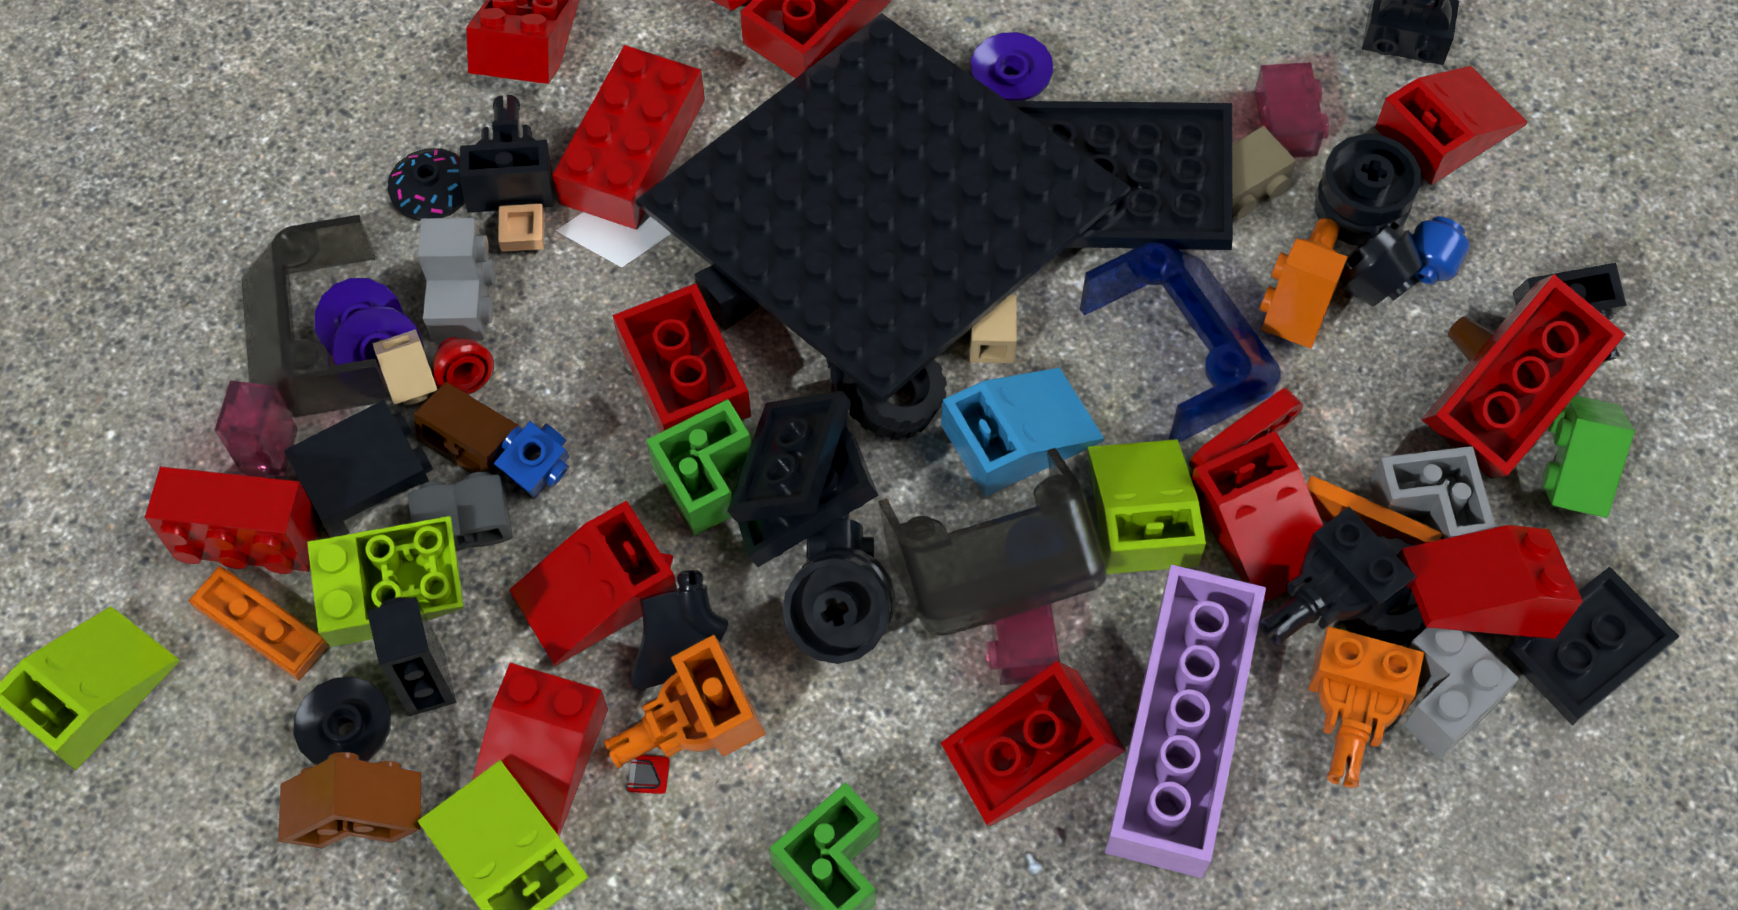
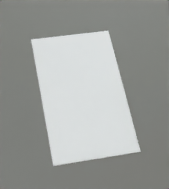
[556,212,672,268]

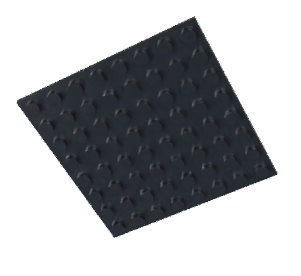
[636,13,1130,403]

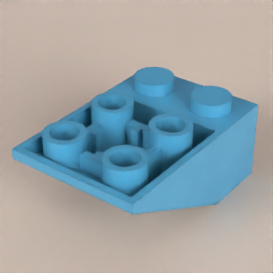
[941,368,1104,497]

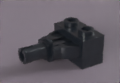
[1362,0,1459,65]
[460,95,553,213]
[1259,507,1417,646]

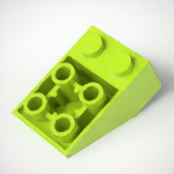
[1087,439,1206,574]
[307,516,464,647]
[0,606,180,771]
[418,760,589,910]

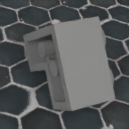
[418,218,496,341]
[1370,446,1496,540]
[1404,628,1520,760]

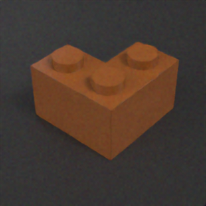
[278,752,421,849]

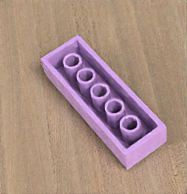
[1105,564,1266,879]

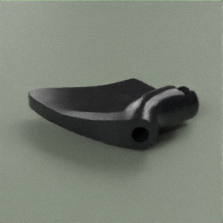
[630,570,728,689]

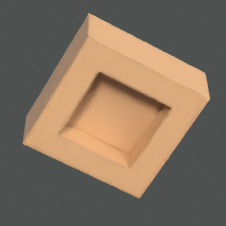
[498,204,545,252]

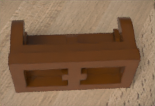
[414,382,519,475]

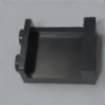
[283,400,433,537]

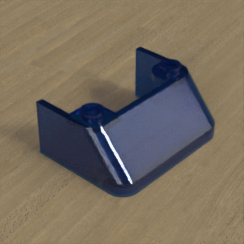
[1080,243,1281,443]

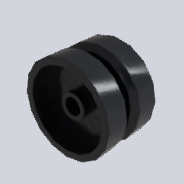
[1314,134,1421,246]
[782,547,896,664]

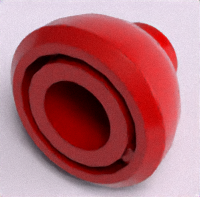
[432,337,494,395]

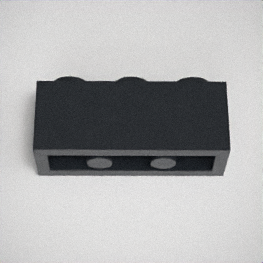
[367,597,457,716]

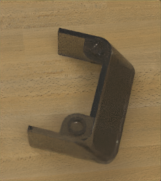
[242,214,391,421]
[878,448,1107,636]

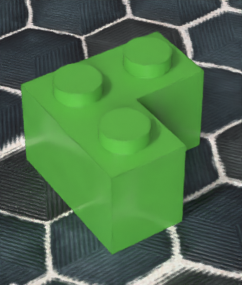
[1541,395,1635,518]
[646,399,751,537]
[769,782,879,910]

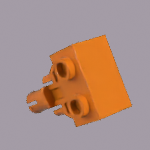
[1259,218,1347,349]
[1308,626,1424,788]
[604,635,766,768]

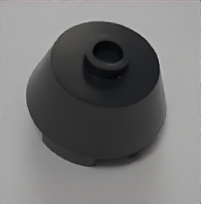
[1339,219,1423,307]

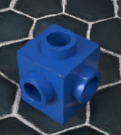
[494,421,570,498]

